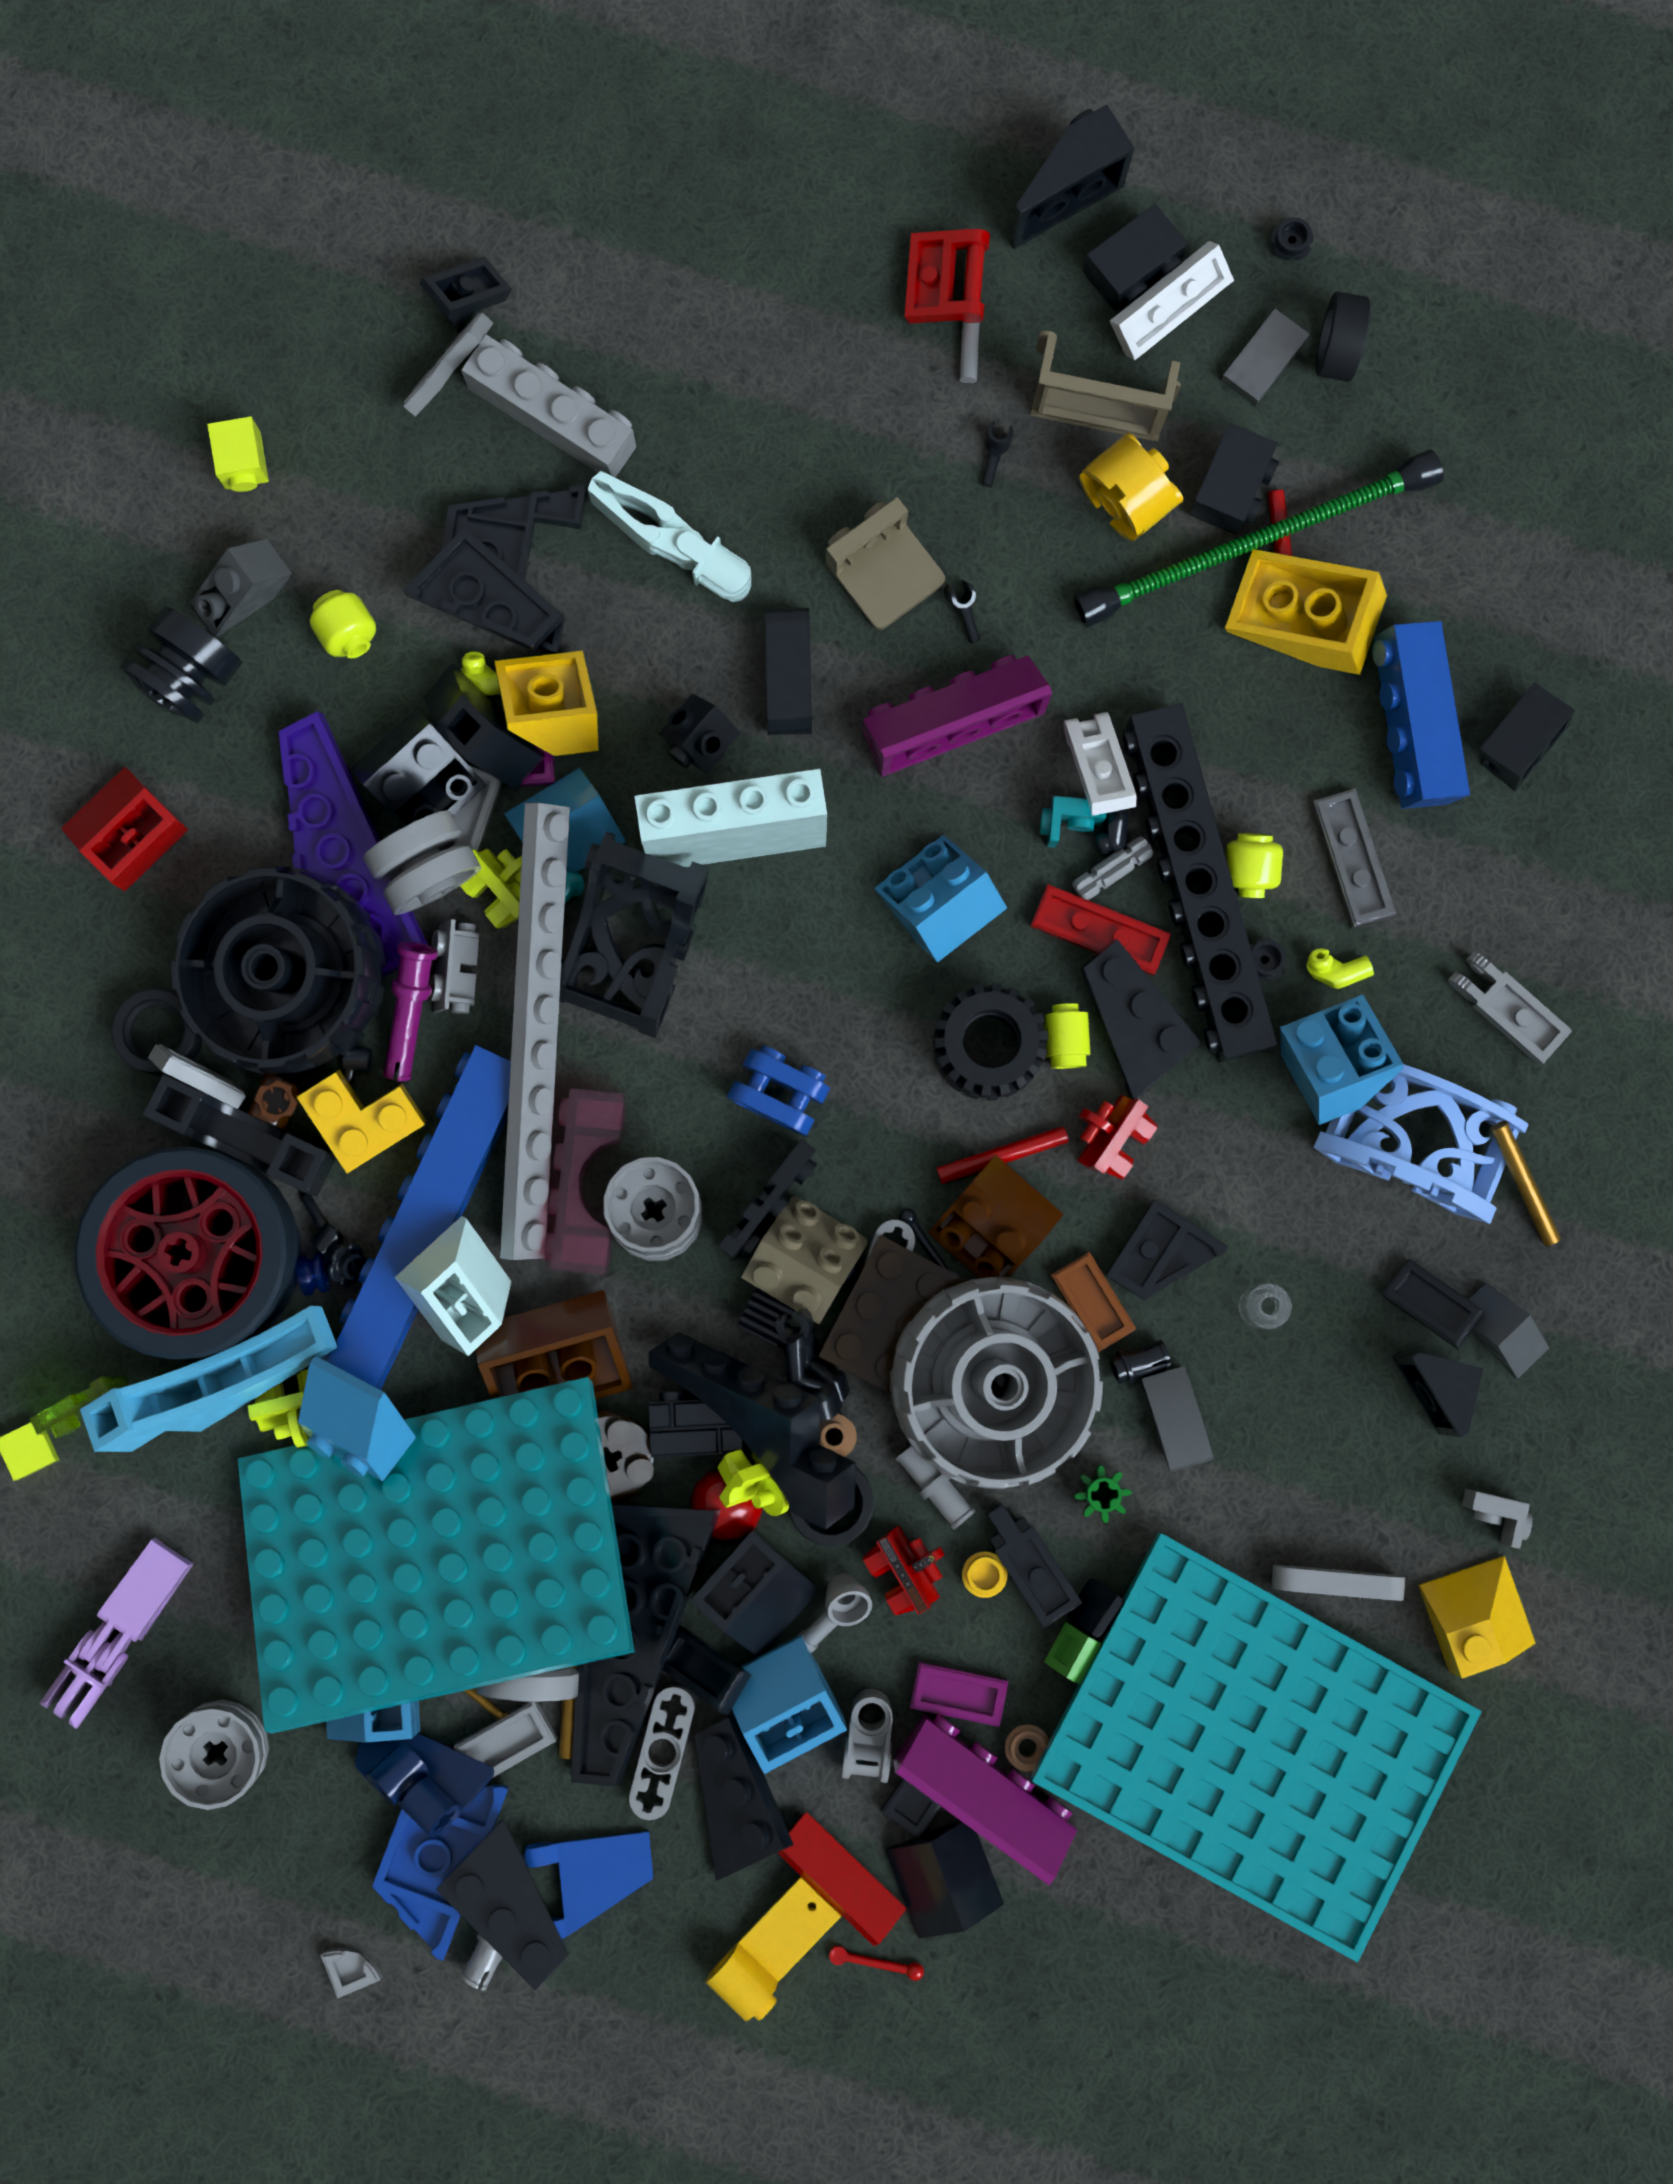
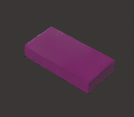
[909,1661,1009,1727]

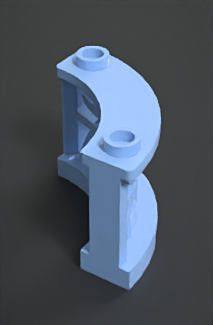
[1314,1064,1529,1224]

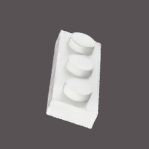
[1110,241,1234,360]

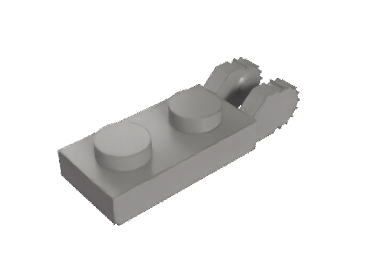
[1448,952,1572,1065]

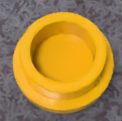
[962,1551,1008,1598]

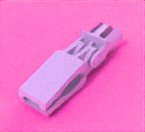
[39,1537,193,1729]

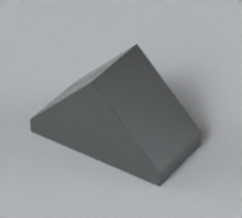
[1468,1283,1549,1379]

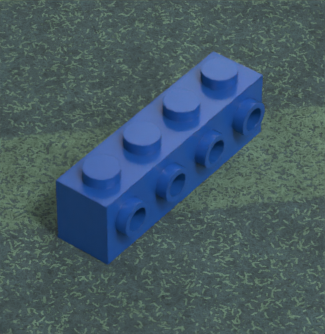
[1372,621,1470,809]

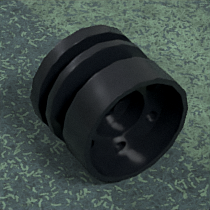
[119,605,243,724]

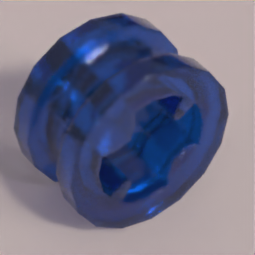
[297,1252,331,1296]

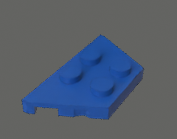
[372,1784,510,1961]

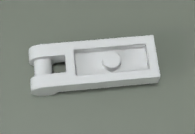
[1063,712,1136,816]

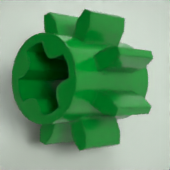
[1073,1465,1132,1523]

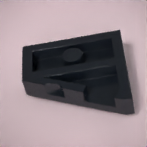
[1105,1199,1228,1300]

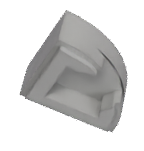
[320,1948,383,1999]

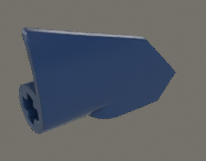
[355,1733,495,1837]

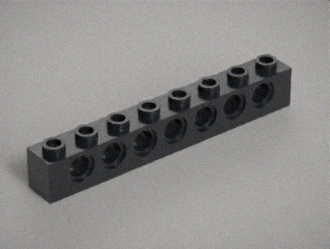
[1122,702,1277,1063]

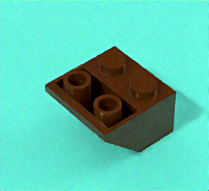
[928,1155,1064,1278]

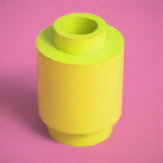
[1043,1004,1090,1069]

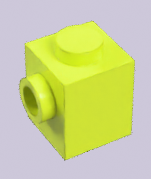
[207,416,269,492]

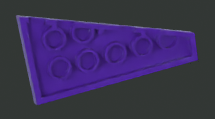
[279,711,427,978]

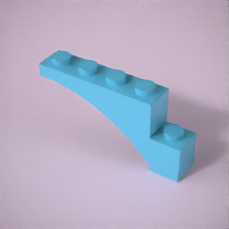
[80,1306,338,1452]

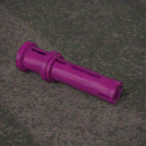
[383,942,438,1081]

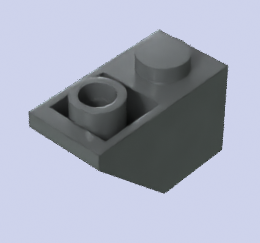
[190,539,292,637]

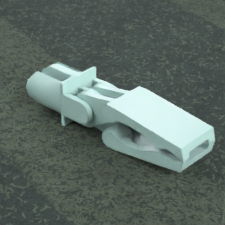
[588,471,751,602]

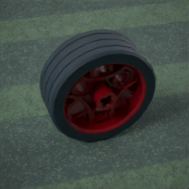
[74,1146,301,1359]

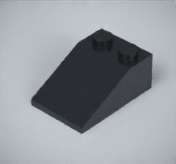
[1009,104,1135,249]

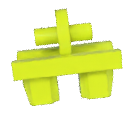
[460,849,522,929]
[248,1369,308,1448]
[717,1449,789,1516]

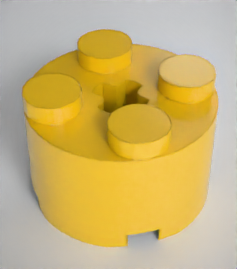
[1080,432,1184,541]

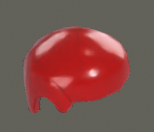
[690,1470,763,1541]

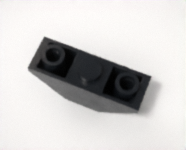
[424,664,545,789]

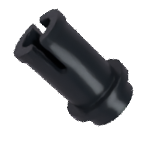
[1110,1340,1171,1385]

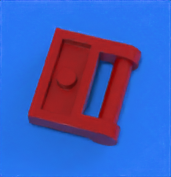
[904,229,990,324]

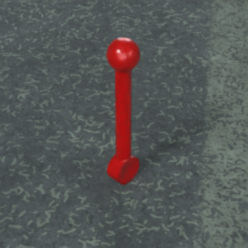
[829,1945,924,1981]

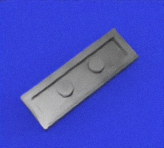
[1311,788,1396,929]

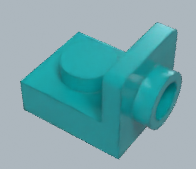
[1040,796,1106,848]

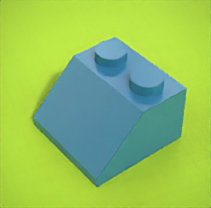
[298,1356,416,1482]

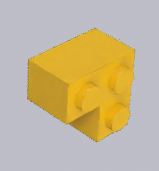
[297,1069,427,1173]

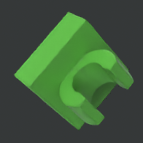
[1044,1622,1102,1684]

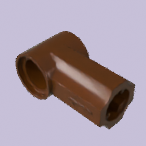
[247,1074,303,1130]

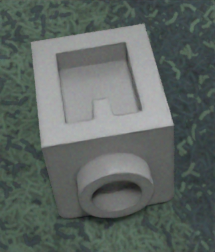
[1462,1488,1532,1549]

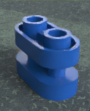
[726,1045,831,1137]

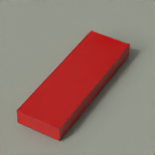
[1030,884,1171,976]
[778,1812,907,1946]

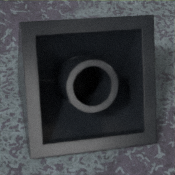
[1392,1352,1483,1437]
[885,1820,1004,1938]

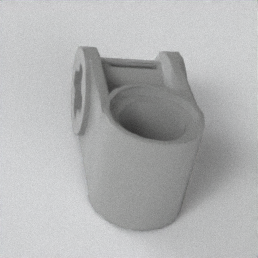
[842,1689,893,1783]

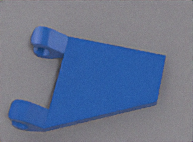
[525,1831,654,1938]

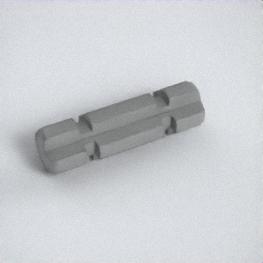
[1072,836,1154,900]

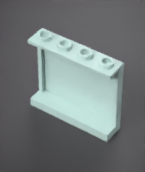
[635,769,827,867]

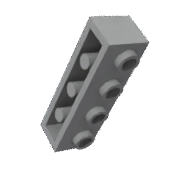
[461,334,636,477]

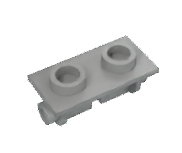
[428,919,480,1014]

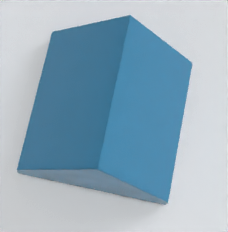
[504,767,627,873]

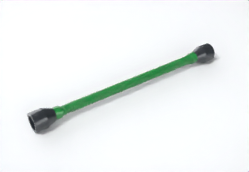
[1074,449,1444,628]

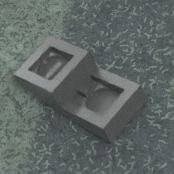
[1141,1366,1213,1473]

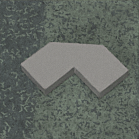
[404,313,493,417]

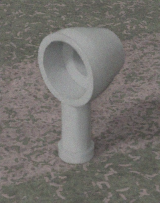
[797,1573,872,1652]

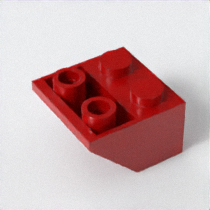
[61,766,189,892]

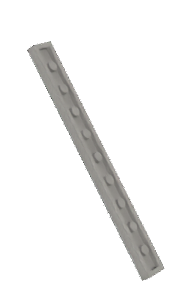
[500,803,570,1260]

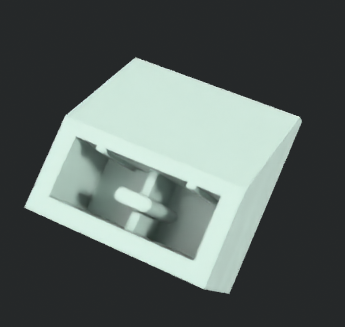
[395,1216,512,1356]

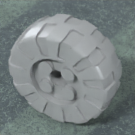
[890,1277,1103,1490]

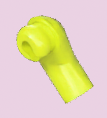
[461,652,501,696]
[1306,948,1374,989]

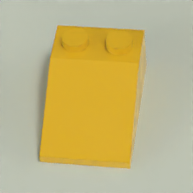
[1225,549,1387,675]

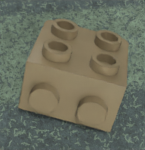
[826,497,945,630]
[741,1197,868,1324]

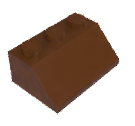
[476,1290,633,1399]

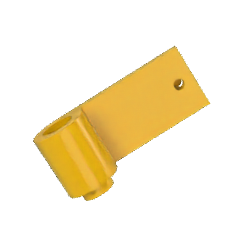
[705,1876,842,2022]

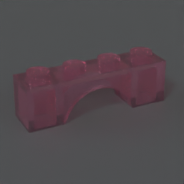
[544,1088,627,1276]

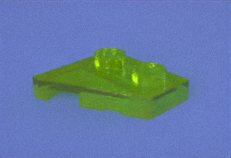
[30,1376,129,1438]

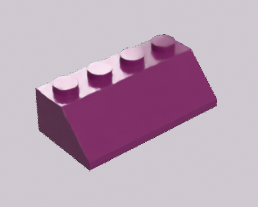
[862,655,1052,777]
[893,1713,1077,1886]

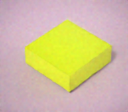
[0,1419,60,1481]

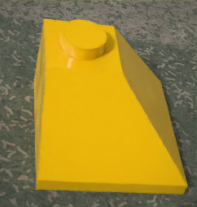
[495,651,599,756]
[1418,1556,1536,1679]

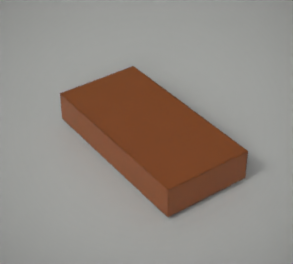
[1050,1252,1136,1352]

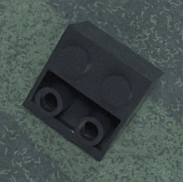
[351,708,487,827]
[690,1528,821,1657]

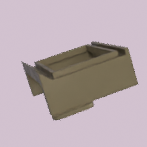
[1030,331,1181,442]

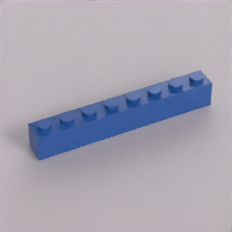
[321,1045,511,1390]

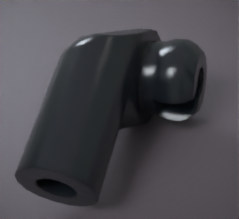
[1095,809,1129,855]

